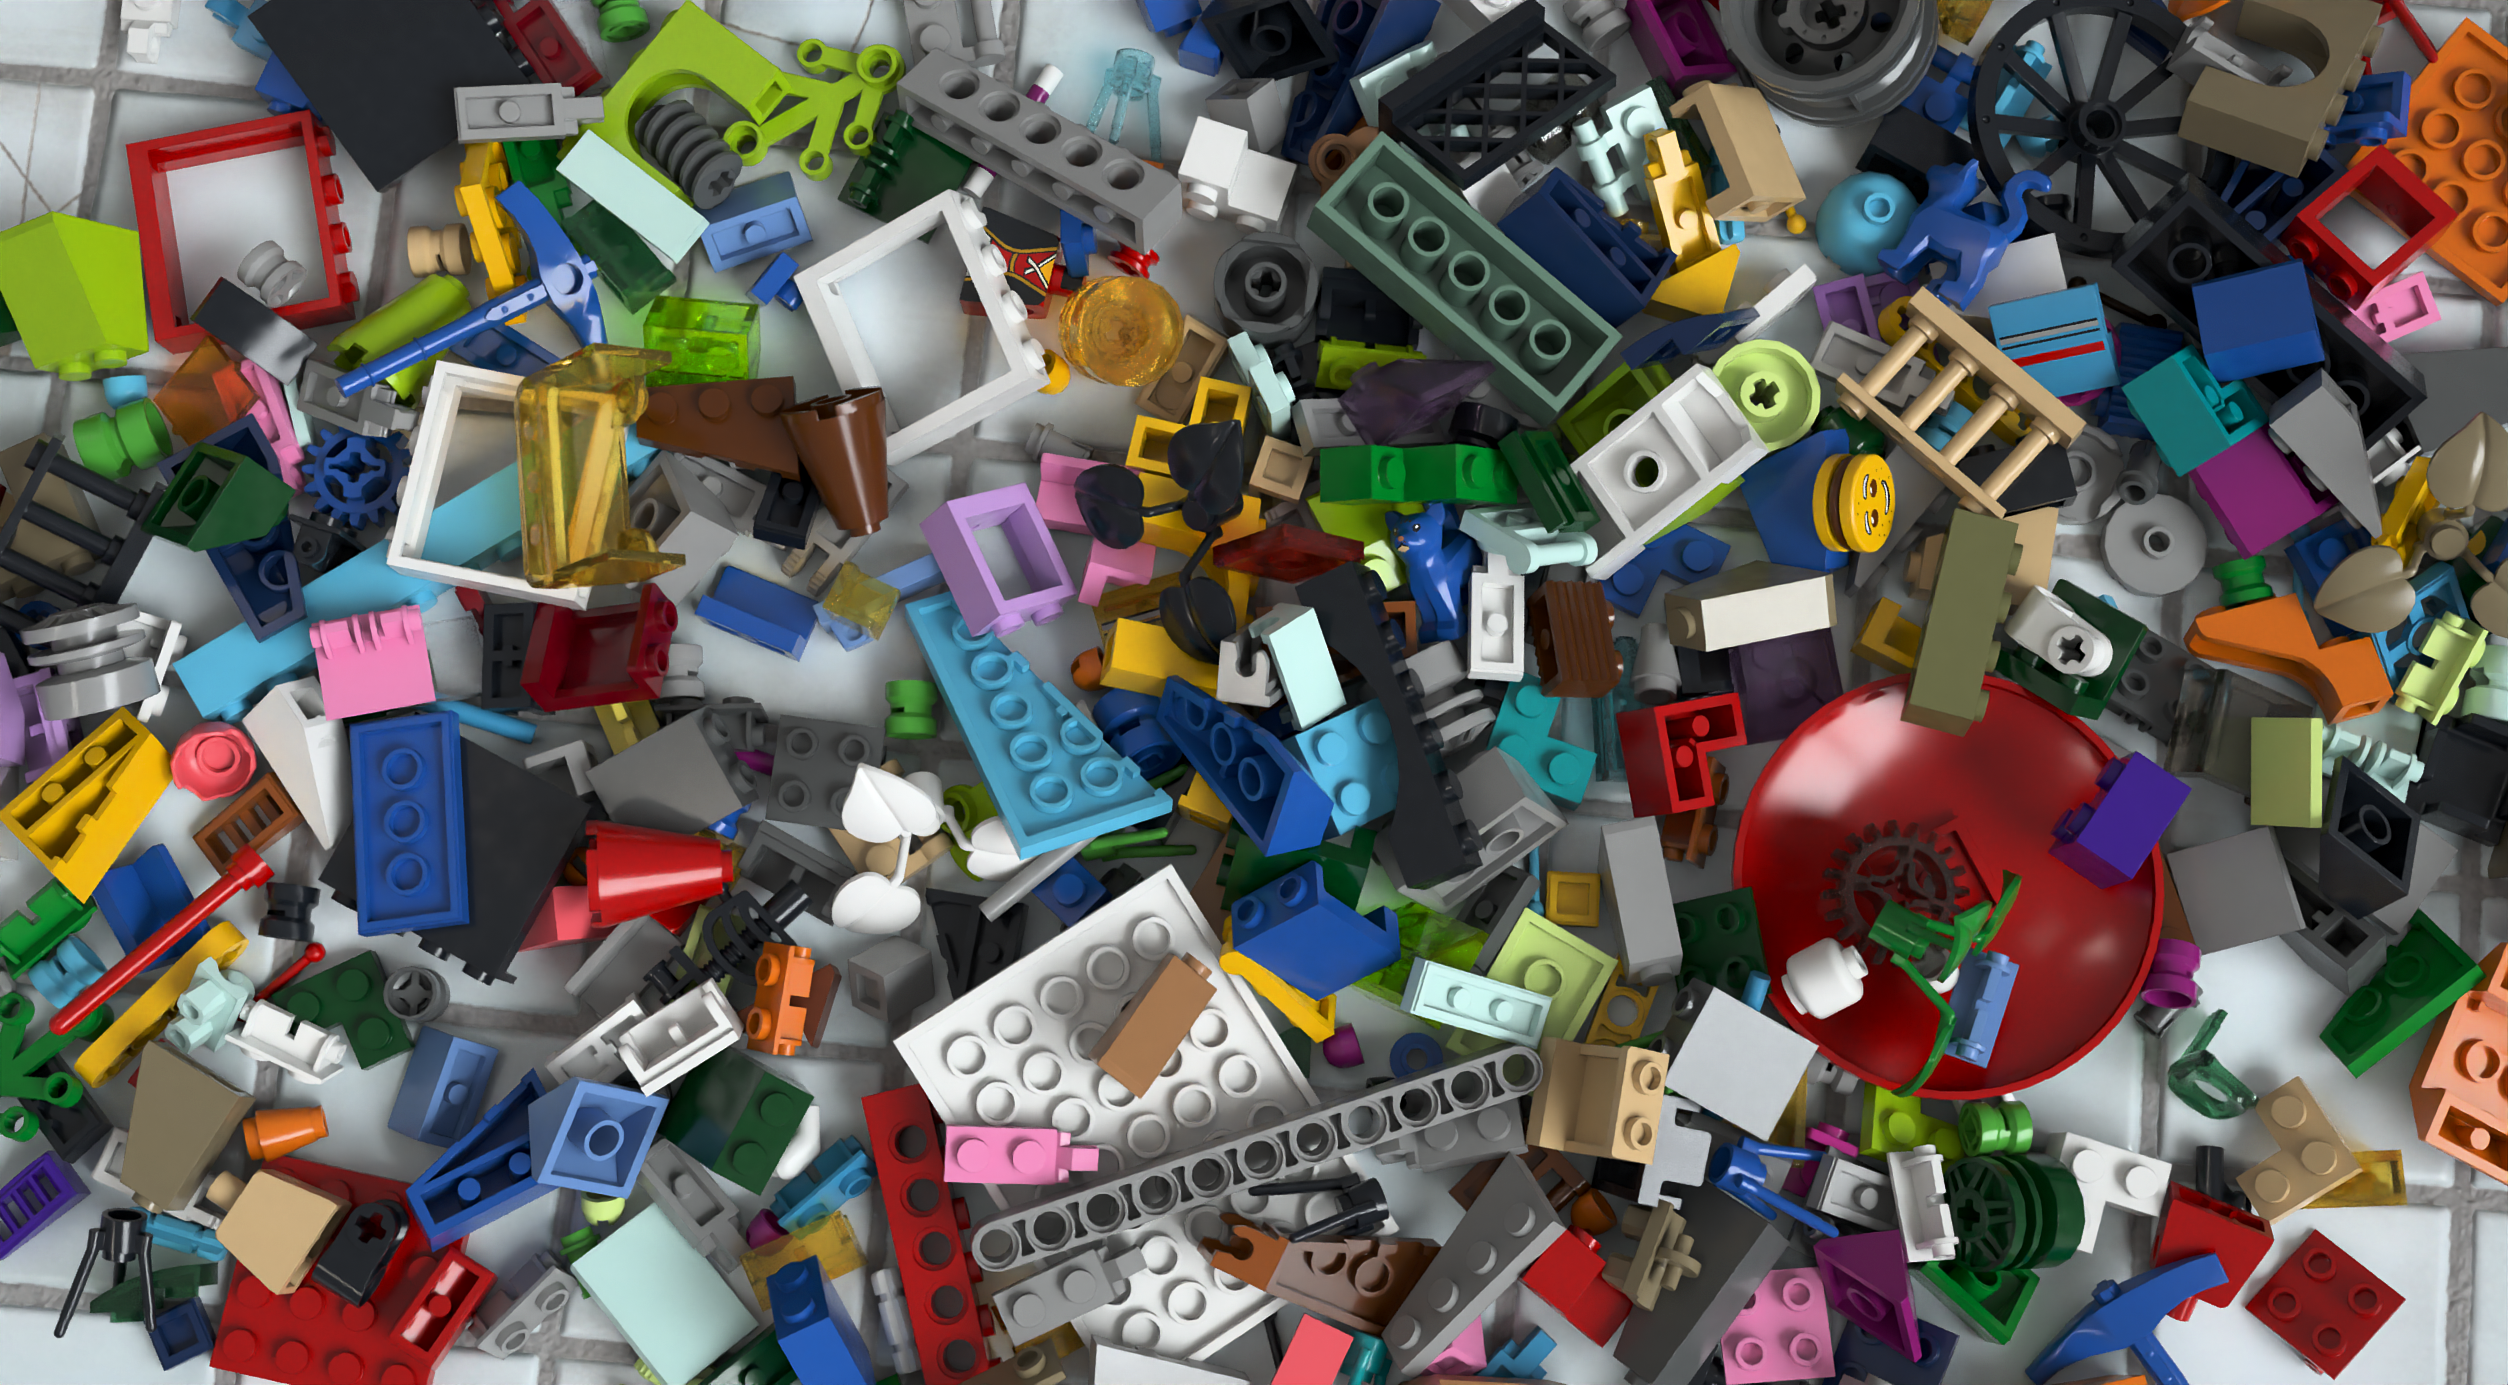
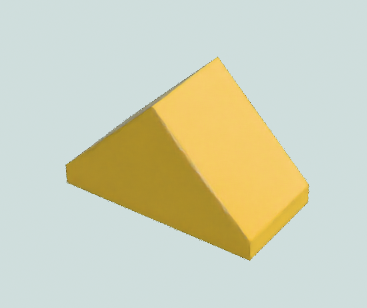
[1642,243,1740,322]

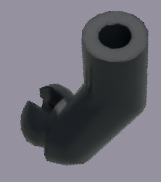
[2196,1145,2252,1213]

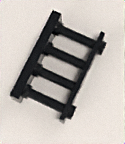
[0,431,168,675]

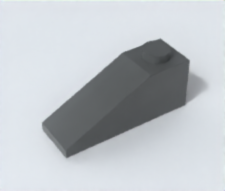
[2279,857,2387,998]

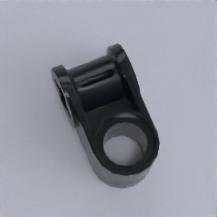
[311,1199,410,1308]

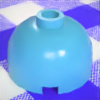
[1815,171,1919,278]

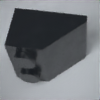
[2319,755,2421,920]

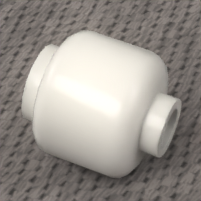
[1781,937,1868,1019]

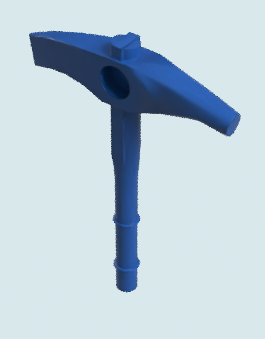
[334,180,613,398]
[2025,1252,2229,1385]

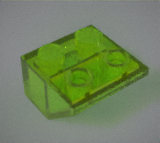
[643,295,761,387]
[1348,902,1489,1030]

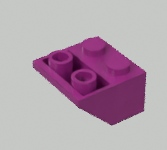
[2187,422,2340,560]

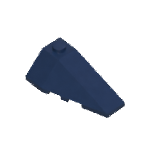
[156,413,308,643]

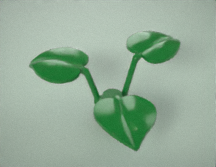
[1868,869,2022,1098]

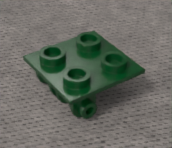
[837,109,973,244]
[1673,887,1773,1000]

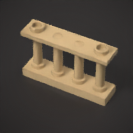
[1835,286,2087,519]

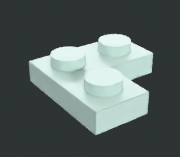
[1227,331,1296,440]

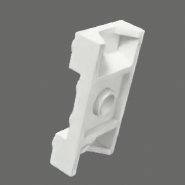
[1570,363,1770,580]

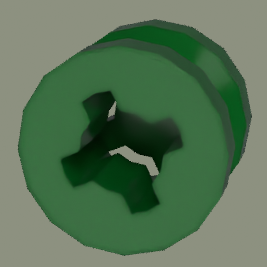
[2212,556,2274,609]

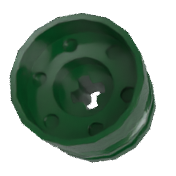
[1943,1154,2085,1272]

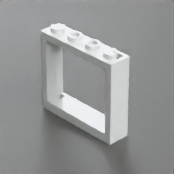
[793,189,1051,466]
[385,360,634,611]

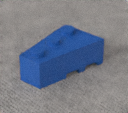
[405,1068,559,1252]

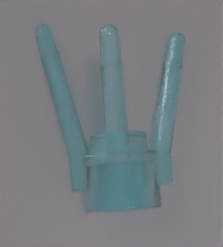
[1086,48,1161,163]

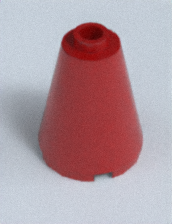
[586,820,733,928]

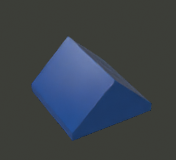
[2192,258,2325,384]

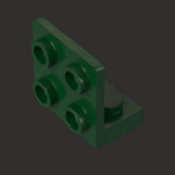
[1994,579,2148,720]

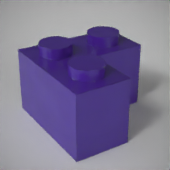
[2048,751,2192,889]

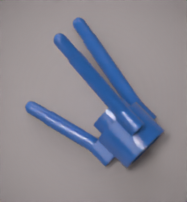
[1708,1135,1839,1238]

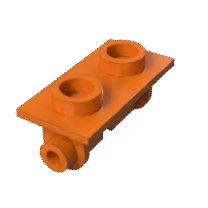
[746,941,815,1056]

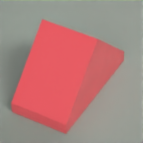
[518,885,619,952]

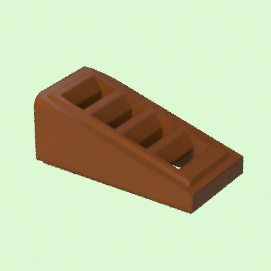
[192,772,306,877]

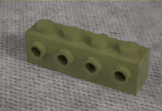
[1900,508,2023,737]

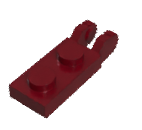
[492,0,603,98]

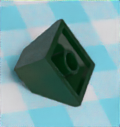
[140,441,296,552]

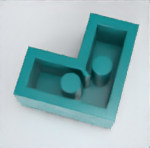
[2121,344,2269,477]
[1484,672,1598,811]

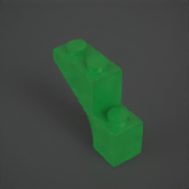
[1320,444,1519,506]

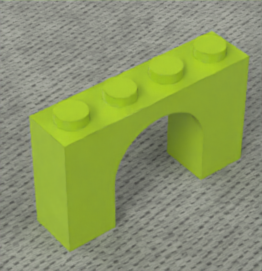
[556,0,792,208]

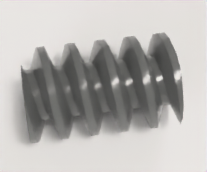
[634,100,743,210]

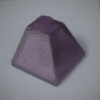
[1338,359,1496,446]
[1728,627,1843,746]

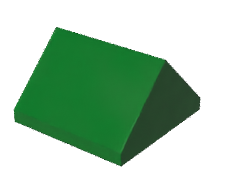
[1907,1259,2040,1345]

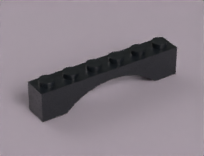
[1295,560,1483,890]

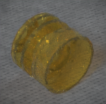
[1058,276,1184,387]

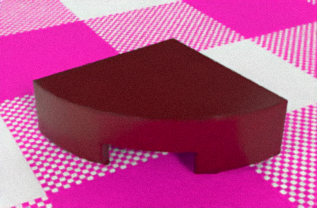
[455,586,493,636]

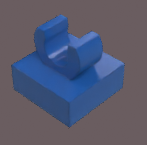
[745,252,803,312]

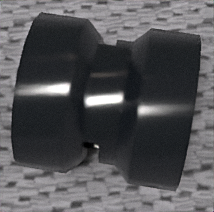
[258,882,321,942]

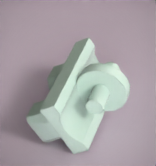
[164,956,255,1054]

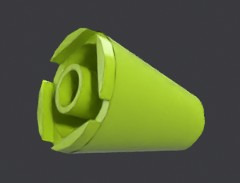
[327,274,471,410]

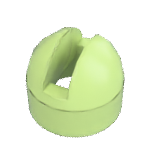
[581,1191,625,1226]

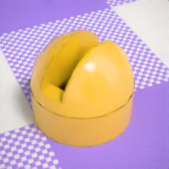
[1037,349,1071,395]

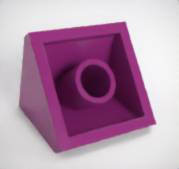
[1624,0,1737,105]
[1814,1229,1922,1363]

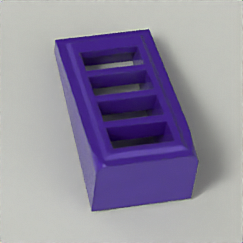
[0,1150,91,1260]

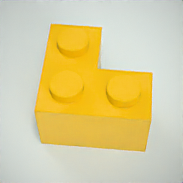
[1125,376,1252,479]

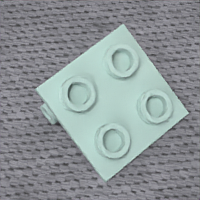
[2314,702,2425,803]

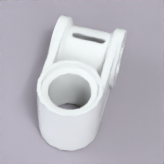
[2004,585,2113,677]

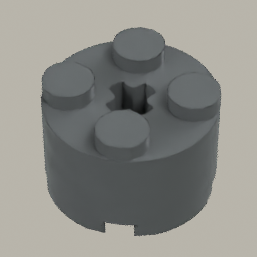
[1213,231,1318,349]

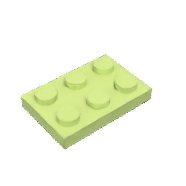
[1445,907,1619,1097]

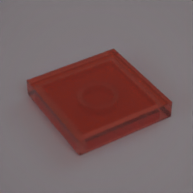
[1213,523,1364,584]

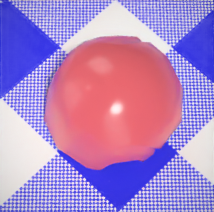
[170,721,258,801]

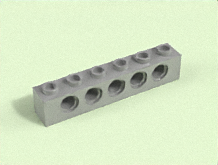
[896,47,1183,256]

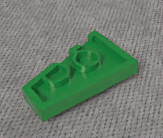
[2319,907,2487,1079]

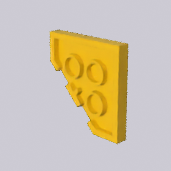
[454,142,528,326]

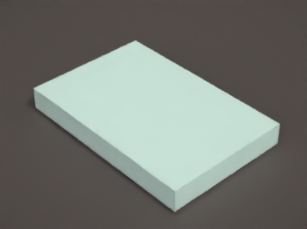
[569,1202,759,1385]

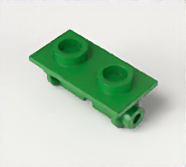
[0,877,98,980]

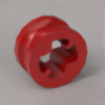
[1107,241,1160,282]

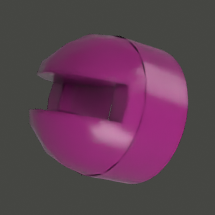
[1323,1022,1365,1069]
[746,1208,794,1257]

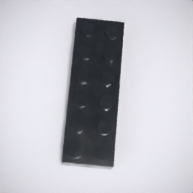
[2111,171,2428,451]

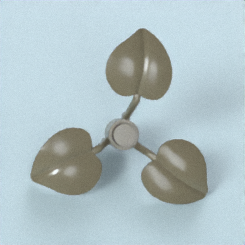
[2313,412,2508,639]

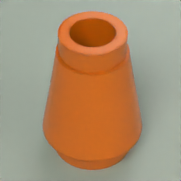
[243,1105,329,1163]

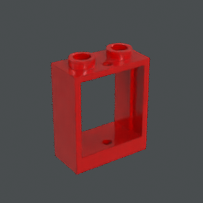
[2279,144,2459,311]

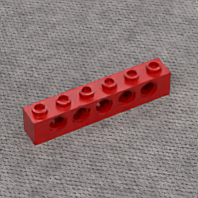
[861,1083,1003,1385]

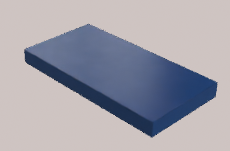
[349,710,469,937]

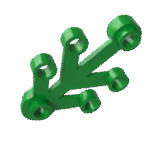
[0,992,114,1142]

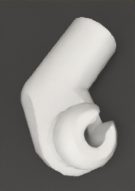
[771,1106,821,1180]

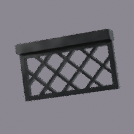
[1378,0,1617,191]

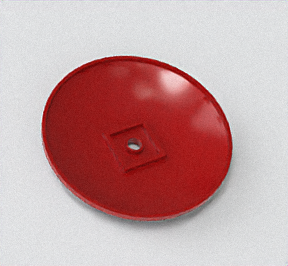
[1731,673,2164,1100]

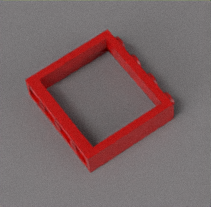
[126,109,360,355]

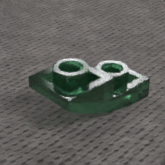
[90,1263,218,1323]

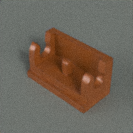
[1197,1212,1290,1291]

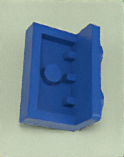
[2303,71,2411,151]

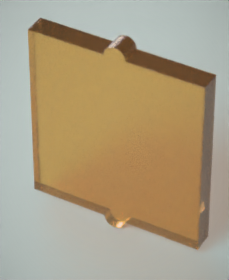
[153,335,261,446]

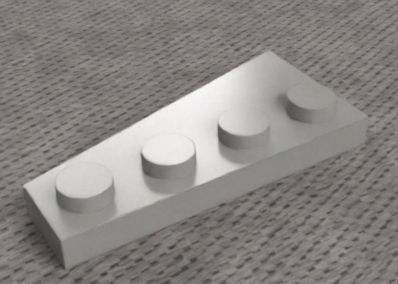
[1381,1152,1567,1379]

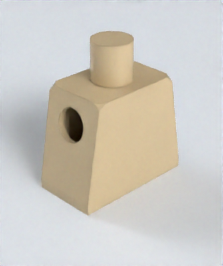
[206,1169,353,1295]

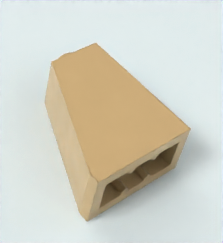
[1903,506,2059,616]

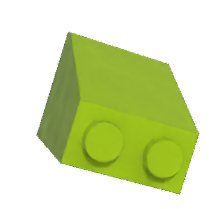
[0,211,149,381]

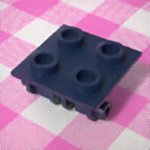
[1822,1318,1960,1385]

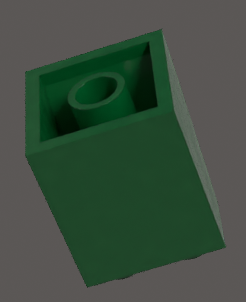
[656,1046,814,1196]

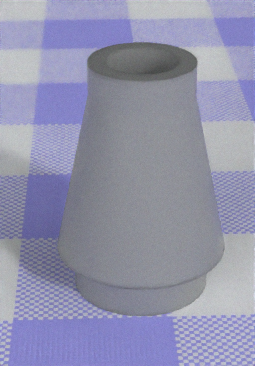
[1629,623,1682,705]

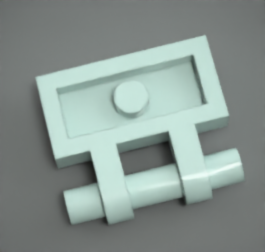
[1572,84,1668,218]

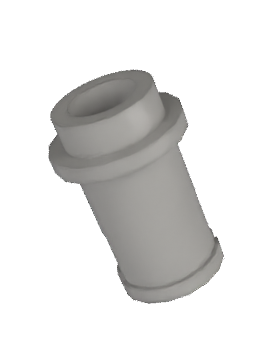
[1025,423,1095,462]

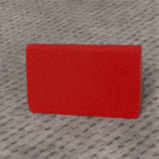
[384,1245,498,1372]

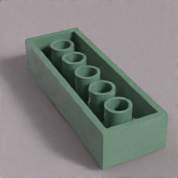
[1306,131,1623,429]

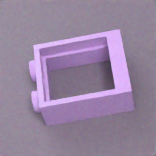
[919,482,1078,638]

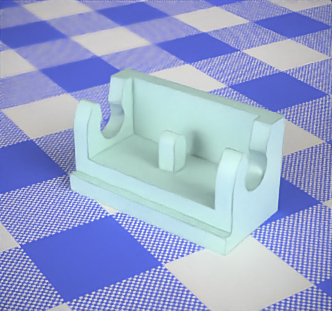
[1248,602,1347,731]

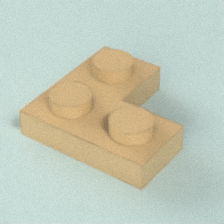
[2235,1076,2364,1226]

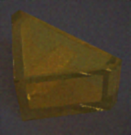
[2300,1149,2408,1209]

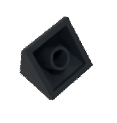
[1201,0,1340,81]

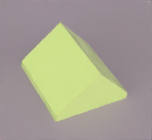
[2251,717,2323,828]

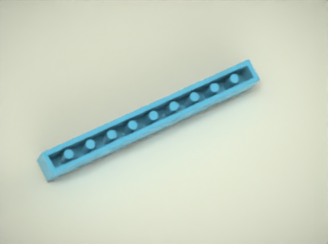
[172,393,670,725]

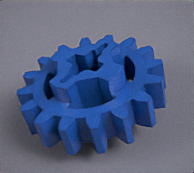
[302,426,413,531]

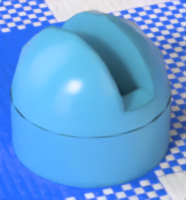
[2015,114,2060,158]
[102,375,148,410]

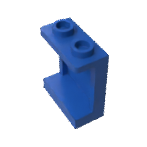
[1231,861,1401,1001]

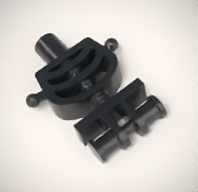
[643,879,814,1012]

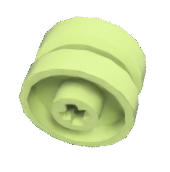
[1712,339,1821,465]

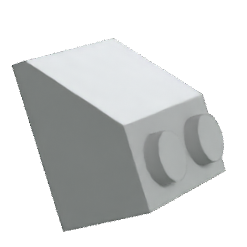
[604,450,739,607]

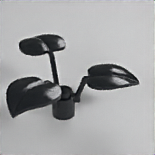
[1074,419,1244,665]

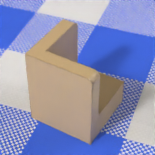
[1248,435,1315,505]

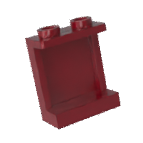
[520,583,678,712]

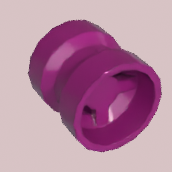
[2140,938,2202,1009]

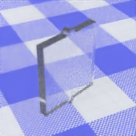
[398,616,483,710]

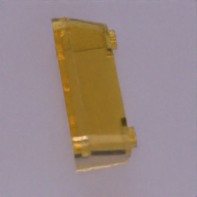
[514,342,686,590]

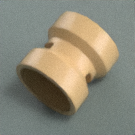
[407,223,472,278]

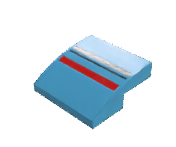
[1988,282,2122,397]

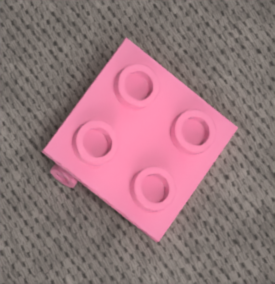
[309,604,436,721]
[1720,1266,1836,1385]

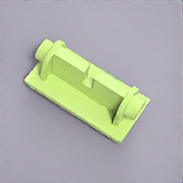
[2394,610,2489,726]

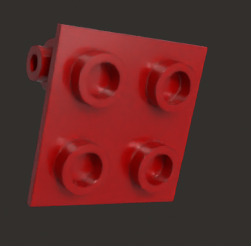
[2245,1229,2406,1380]

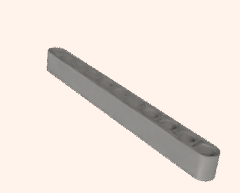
[970,1042,1543,1272]

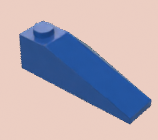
[1156,675,1334,857]

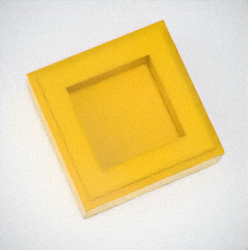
[1544,871,1600,928]

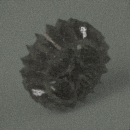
[1820,820,1970,968]

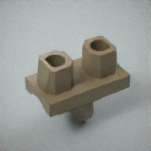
[1602,1199,1702,1312]

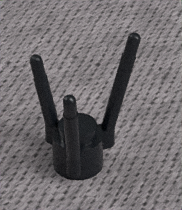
[1248,1172,1389,1244]
[54,1208,157,1338]

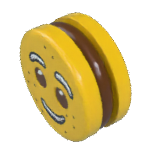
[1812,454,1895,553]

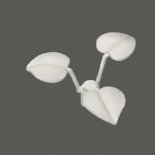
[832,763,1042,934]

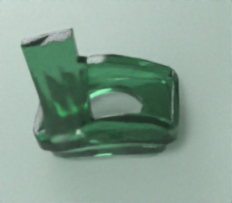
[2167,1009,2260,1120]

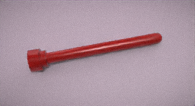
[49,843,275,1035]

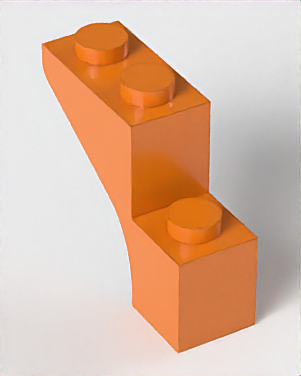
[2183,593,2394,725]

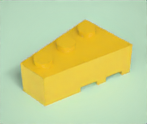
[0,706,173,904]

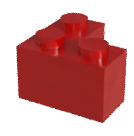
[1616,692,1747,818]
[1517,1224,1633,1348]

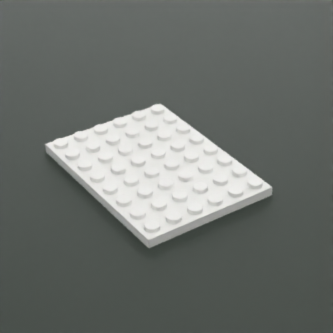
[893,864,1400,1361]

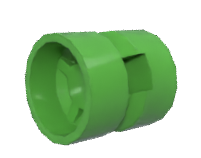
[73,397,173,481]

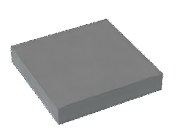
[2166,826,2306,956]

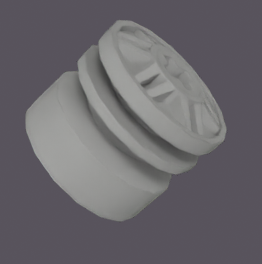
[19,602,161,721]
[1356,640,1496,760]

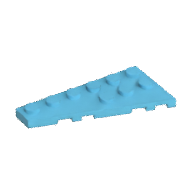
[905,591,1173,861]

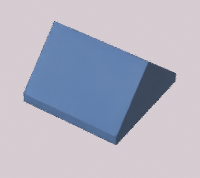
[528,1076,670,1199]

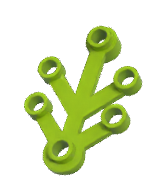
[723,39,906,181]

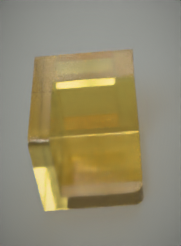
[822,560,901,641]

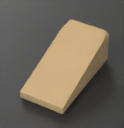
[1135,314,1229,424]

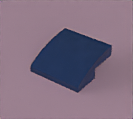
[1620,307,1760,370]

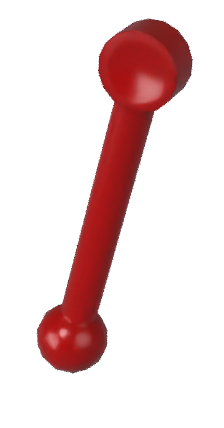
[237,942,326,1023]

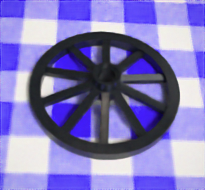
[1967,0,2235,259]

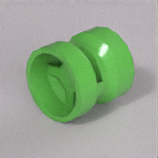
[591,0,650,43]
[884,680,938,740]
[1958,1101,2033,1157]

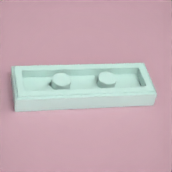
[556,129,710,264]
[1400,957,1552,1049]

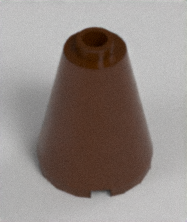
[780,386,889,537]

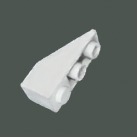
[242,676,353,851]

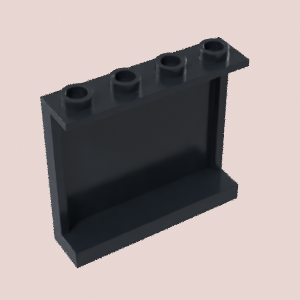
[247,0,535,193]
[318,712,609,986]

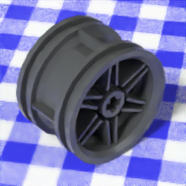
[1719,0,1940,128]

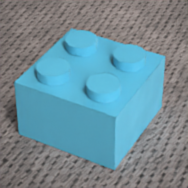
[1280,697,1399,841]

